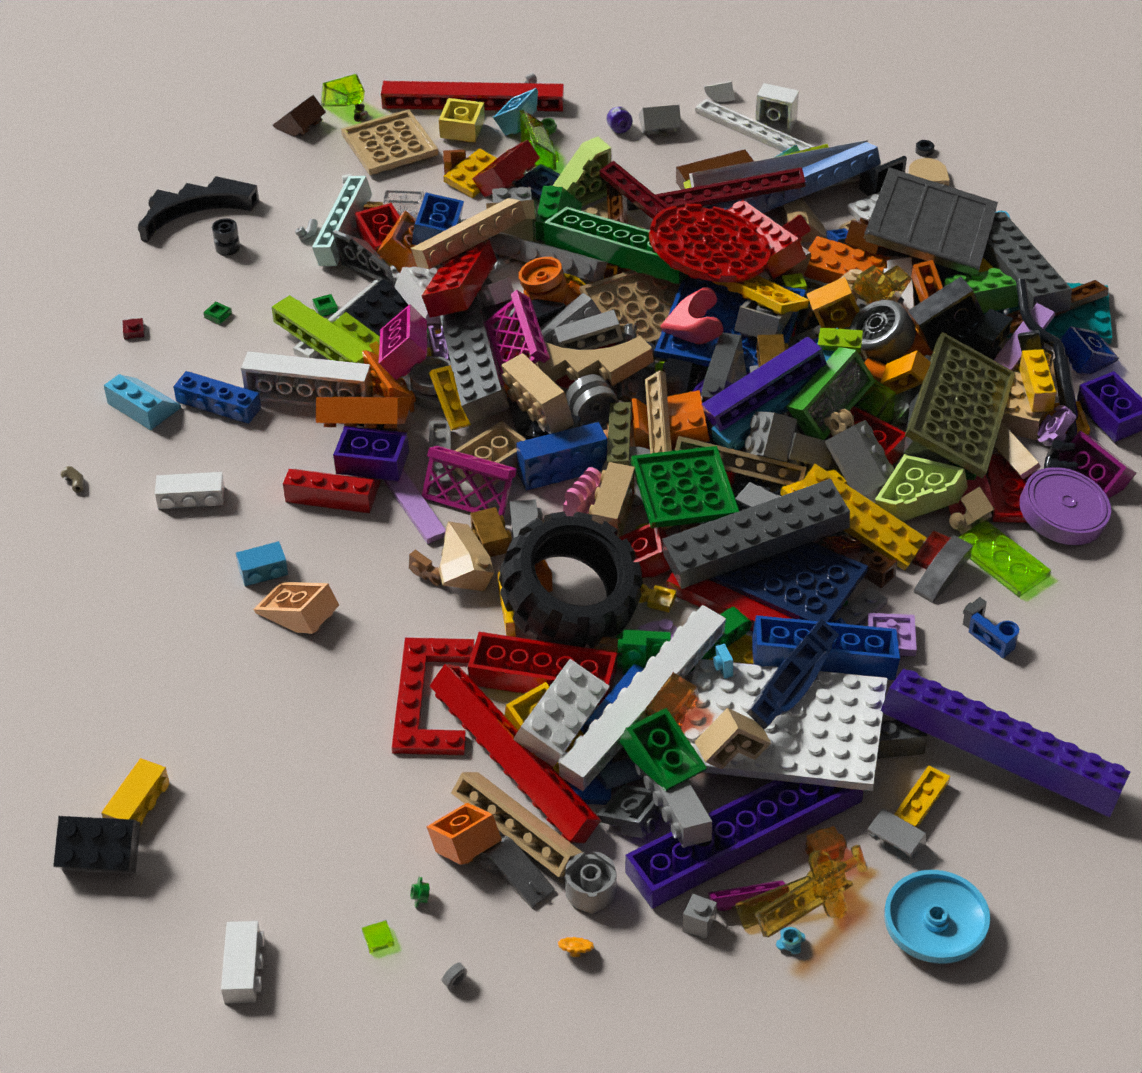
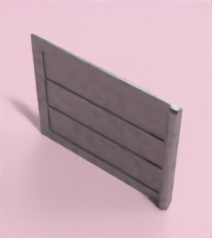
[863,168,998,276]

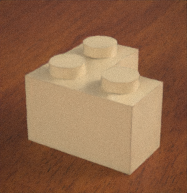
[695,708,771,769]

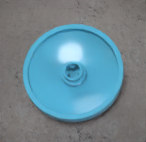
[884,870,990,964]

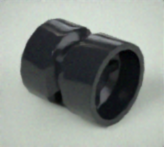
[212,218,240,256]

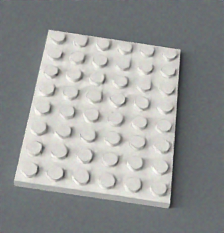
[681,659,887,791]

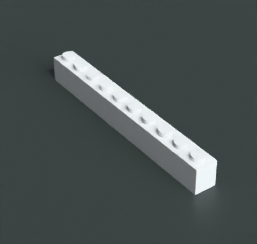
[558,605,726,791]

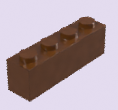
[676,149,754,189]

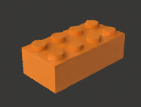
[804,236,890,292]

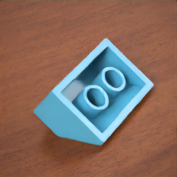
[104,374,181,430]

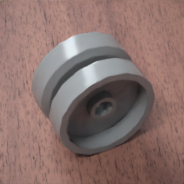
[409,356,453,409]
[566,374,619,427]

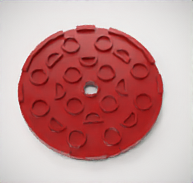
[649,204,771,283]

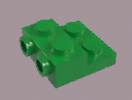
[617,630,671,675]

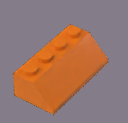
[316,397,412,428]

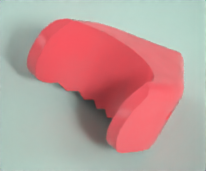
[660,287,723,345]

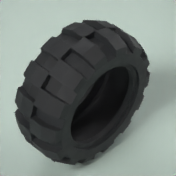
[499,511,643,648]

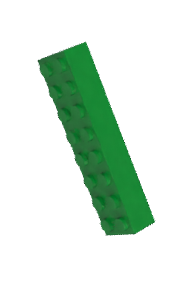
[544,207,688,284]

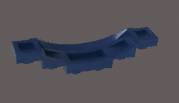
[746,619,839,730]

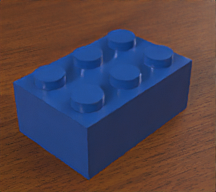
[412,192,464,245]

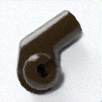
[354,103,368,122]

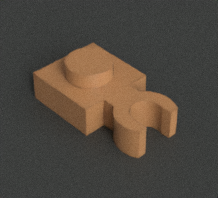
[409,549,442,586]

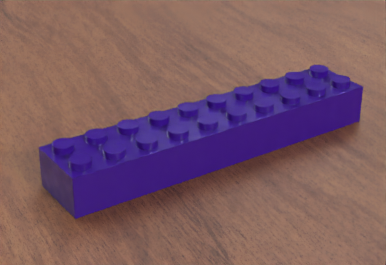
[881,669,1131,817]
[625,780,864,909]

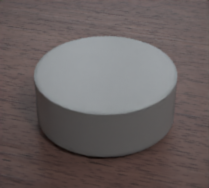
[441,962,467,989]

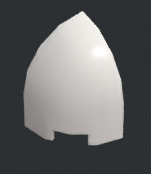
[704,81,735,102]

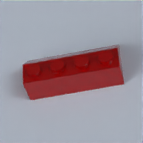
[283,469,381,513]

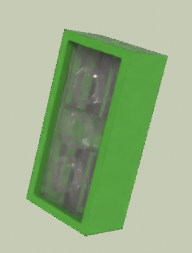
[786,347,876,440]

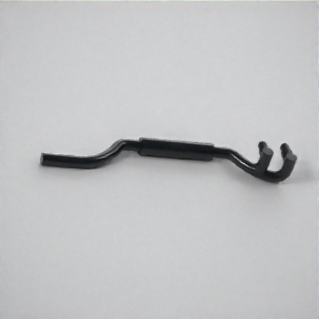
[1016,279,1078,471]

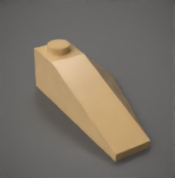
[439,521,494,591]

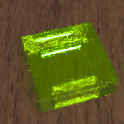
[362,920,394,953]

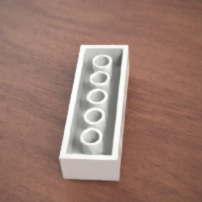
[241,352,373,407]

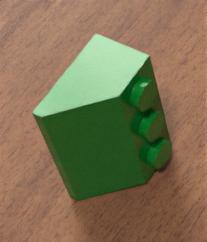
[535,186,582,241]

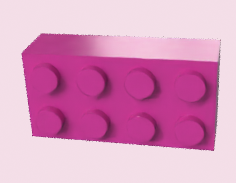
[379,304,427,380]

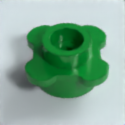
[410,877,430,908]

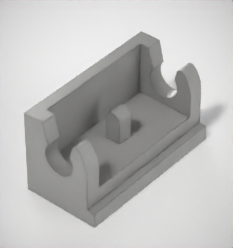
[867,808,926,861]

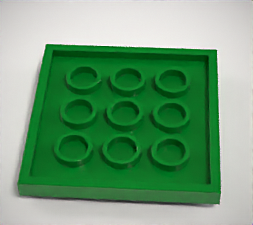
[631,446,739,528]

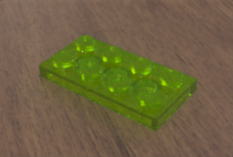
[958,520,1051,597]

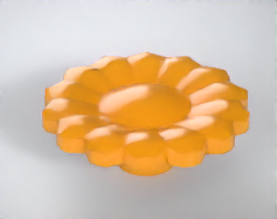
[558,937,594,957]

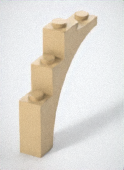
[517,331,654,386]

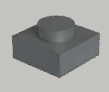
[963,597,987,628]

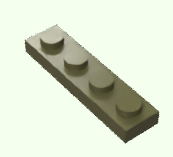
[607,402,632,466]

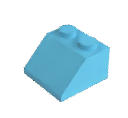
[493,88,538,136]

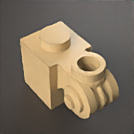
[949,487,994,535]

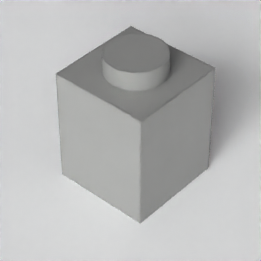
[682,894,717,940]

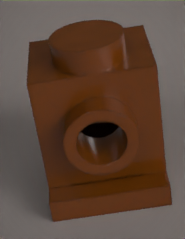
[860,550,897,588]

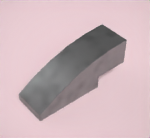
[914,535,973,603]

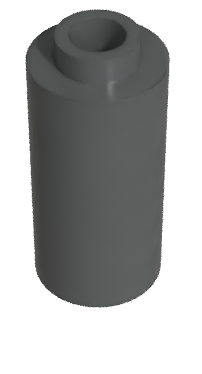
[508,397,533,435]

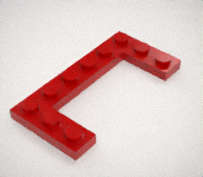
[391,637,475,755]

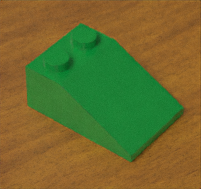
[620,708,707,791]

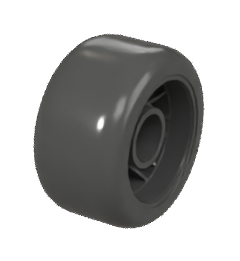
[849,300,916,364]

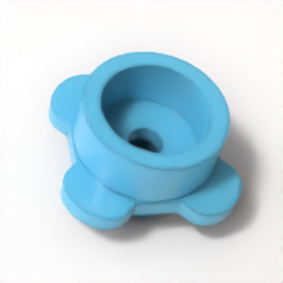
[776,927,805,954]

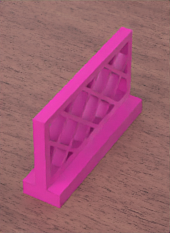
[485,290,550,374]
[422,446,517,517]

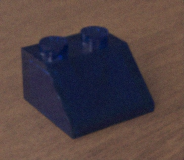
[1060,326,1119,374]

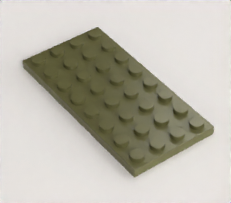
[905,332,1015,478]

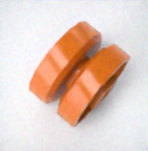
[519,257,568,302]

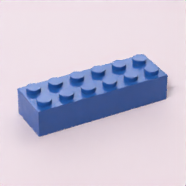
[752,615,900,681]

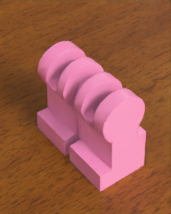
[563,467,601,516]

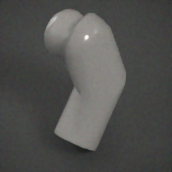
[295,219,318,240]

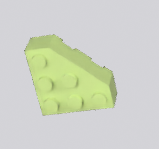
[553,136,611,207]
[875,454,968,522]

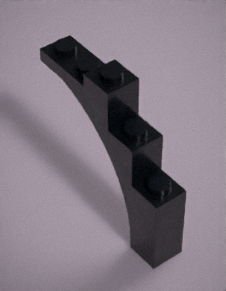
[138,176,259,242]

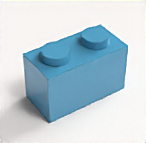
[236,541,288,586]

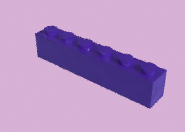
[701,337,827,432]

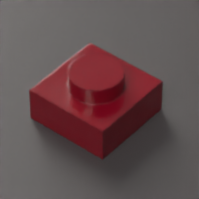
[123,318,145,339]

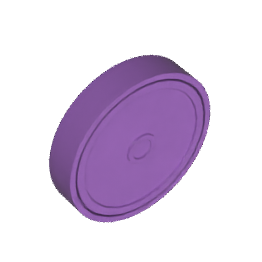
[1019,467,1111,545]

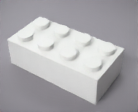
[513,659,610,768]

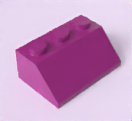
[1057,431,1137,499]

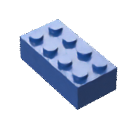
[516,422,607,491]

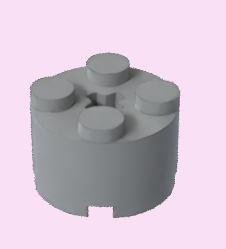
[565,852,616,915]

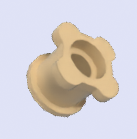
[824,409,854,436]

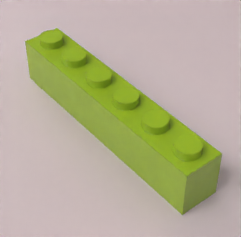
[272,295,374,364]

